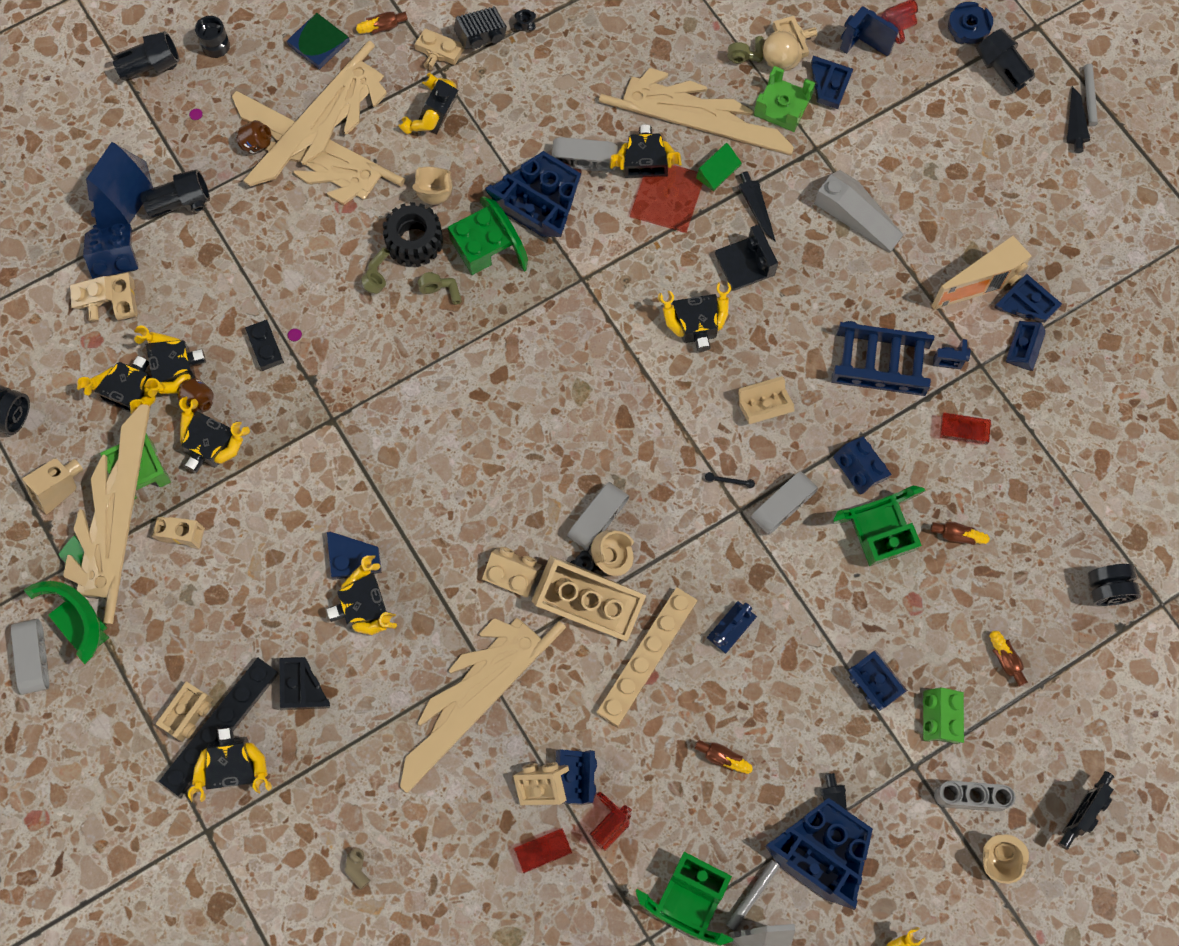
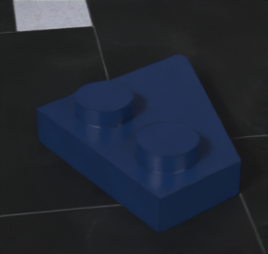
[811,55,853,109]
[994,274,1062,323]
[327,532,382,580]

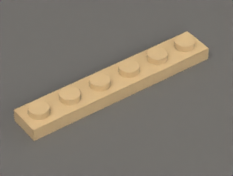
[596,587,698,727]

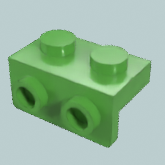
[923,687,964,744]

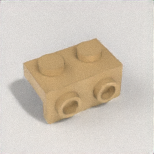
[738,376,794,424]
[482,547,542,598]
[156,681,213,742]

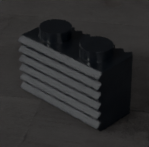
[454,6,507,49]

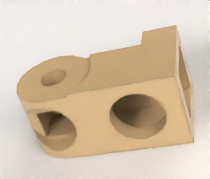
[107,273,138,320]
[152,517,205,549]

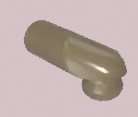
[345,848,370,890]

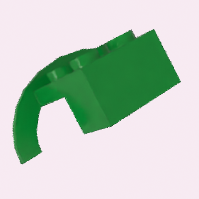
[448,196,528,275]
[833,485,926,567]
[24,581,110,664]
[635,852,734,946]

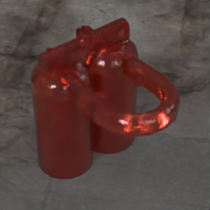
[881,0,918,44]
[590,792,632,851]

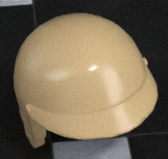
[763,30,803,71]
[412,166,453,205]
[591,530,634,576]
[982,834,1029,884]

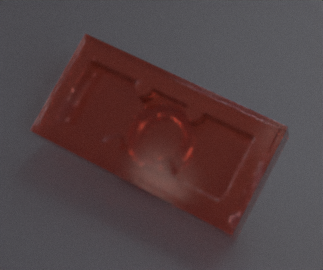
[939,413,991,445]
[514,828,572,874]

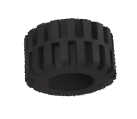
[383,202,443,267]

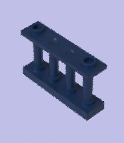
[831,321,935,396]

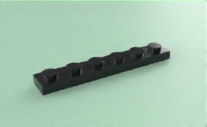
[159,657,279,798]

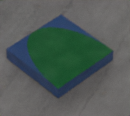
[287,13,350,70]

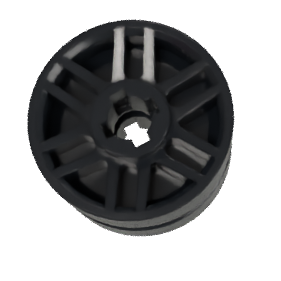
[0,385,30,435]
[1088,564,1141,606]

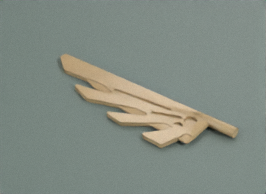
[244,41,387,186]
[599,68,794,155]
[232,91,405,205]
[63,405,150,624]
[400,618,566,793]

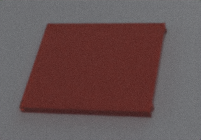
[630,165,703,233]

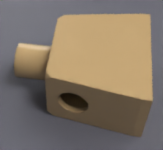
[22,459,83,515]

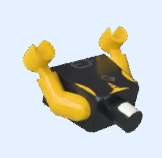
[398,73,459,135]
[610,125,682,178]
[658,282,731,352]
[134,325,206,397]
[77,356,156,414]
[179,396,250,473]
[327,556,397,636]
[188,725,272,802]

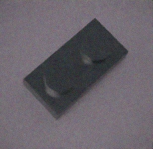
[245,319,284,371]

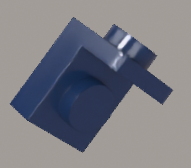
[933,339,971,370]

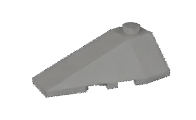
[814,170,903,253]
[728,924,795,946]

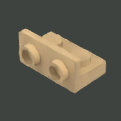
[513,762,569,805]

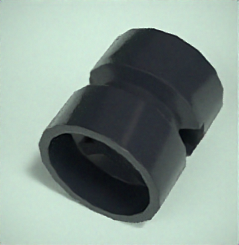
[195,16,230,58]

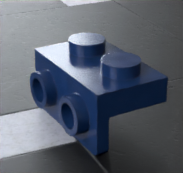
[833,436,892,495]
[848,650,908,711]
[556,749,597,805]

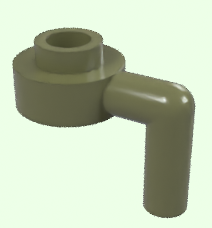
[727,36,764,64]
[361,248,390,294]
[417,272,462,305]

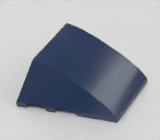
[86,142,153,229]
[485,151,581,237]
[765,798,873,910]

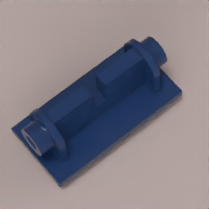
[707,601,757,654]

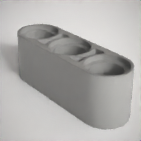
[551,137,618,172]
[751,471,818,535]
[567,482,629,551]
[11,619,50,695]
[934,781,1016,812]

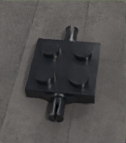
[1058,771,1114,850]

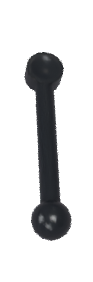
[705,472,755,489]

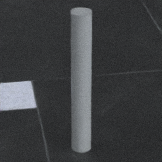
[1084,64,1098,126]
[726,860,780,931]

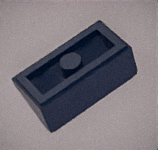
[1006,321,1046,371]

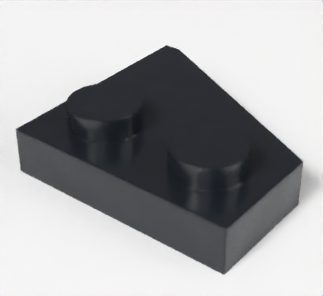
[279,657,330,710]

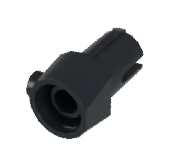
[976,28,1035,93]
[112,31,179,80]
[141,169,210,218]

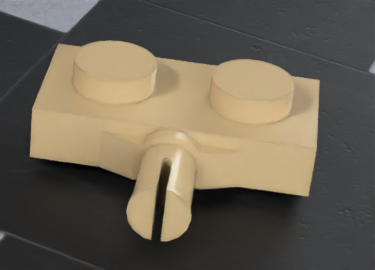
[773,16,817,58]
[415,28,464,70]
[70,276,113,322]

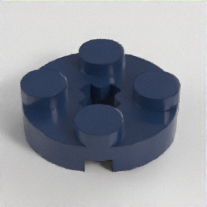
[948,1,993,44]

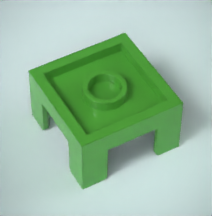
[754,66,815,132]
[100,433,171,500]

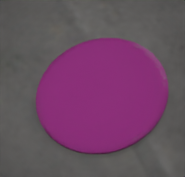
[189,108,203,120]
[288,328,302,341]

